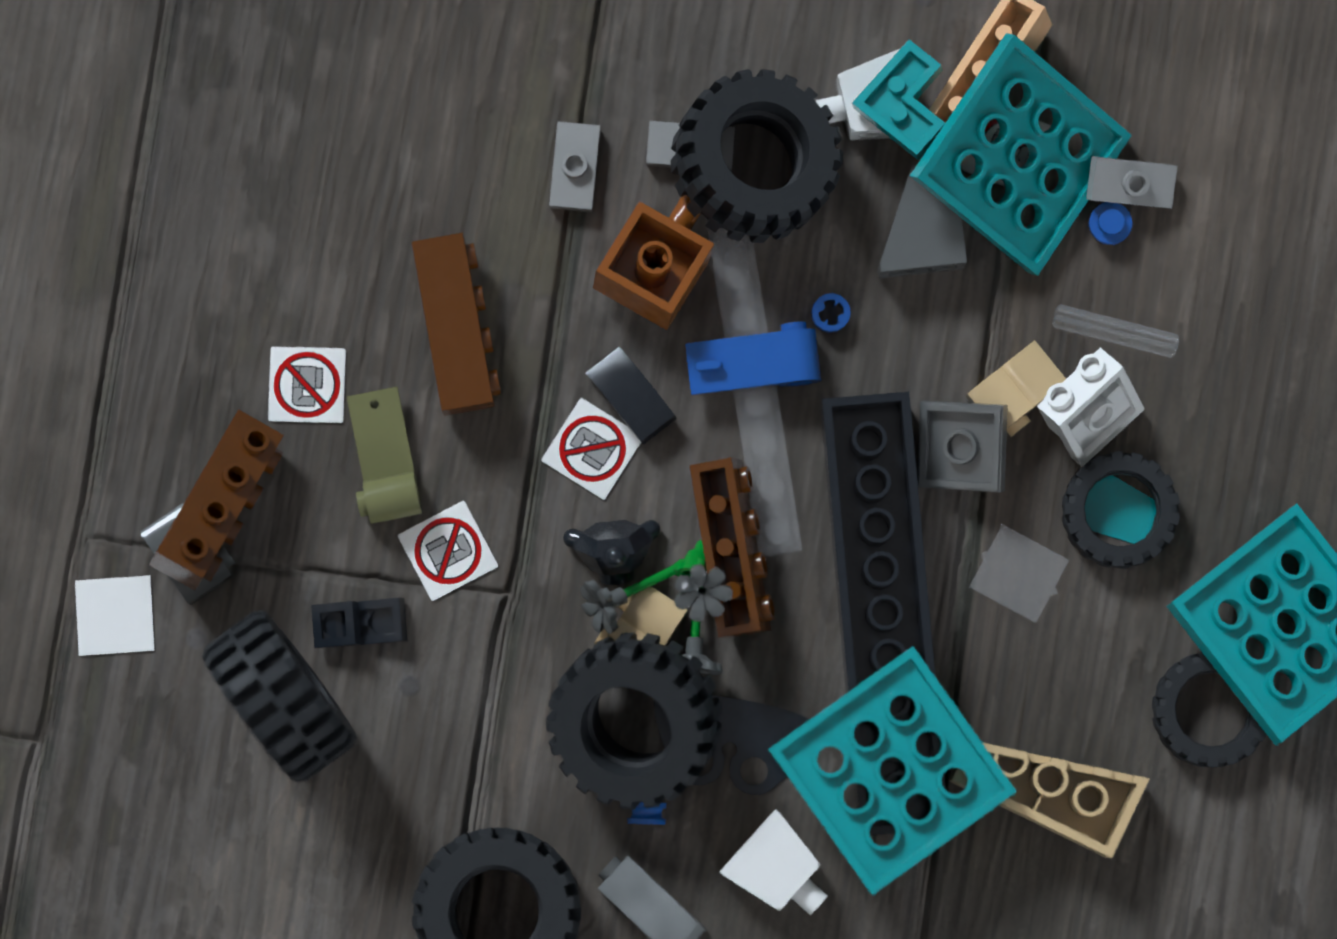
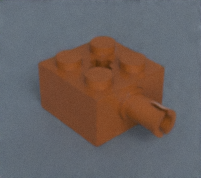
[593,195,714,330]

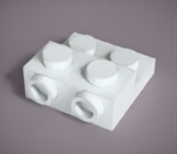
[1037,348,1145,467]

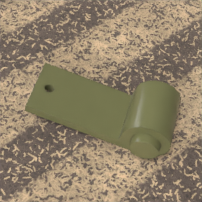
[346,386,422,524]

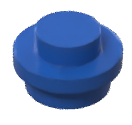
[1089,202,1132,245]

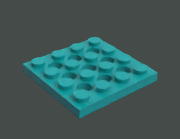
[910,33,1132,276]
[1166,504,1337,746]
[768,647,1017,895]

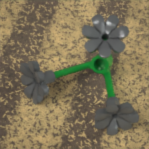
[580,540,733,675]

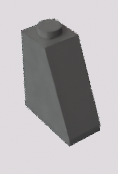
[878,158,967,279]
[598,856,706,939]

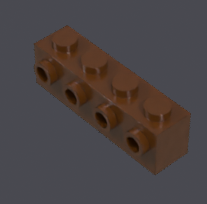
[412,232,501,416]
[149,409,284,591]
[689,457,775,638]

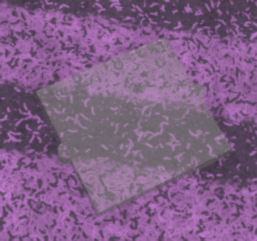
[969,524,1069,623]

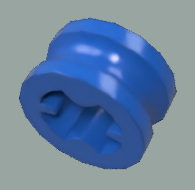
[811,293,851,333]
[627,802,666,825]

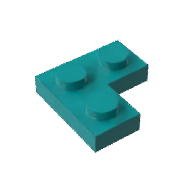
[852,40,945,160]

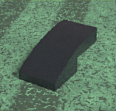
[586,346,677,445]
[311,598,408,648]

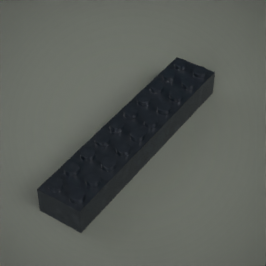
[820,391,946,836]

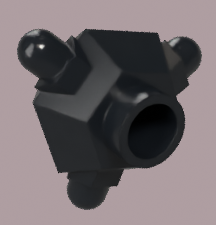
[563,520,661,585]

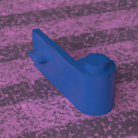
[685,322,822,396]

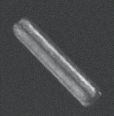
[1052,304,1179,358]

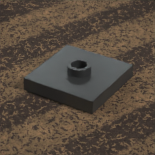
[918,400,1008,492]

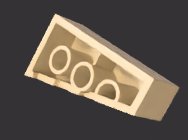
[948,743,1150,858]

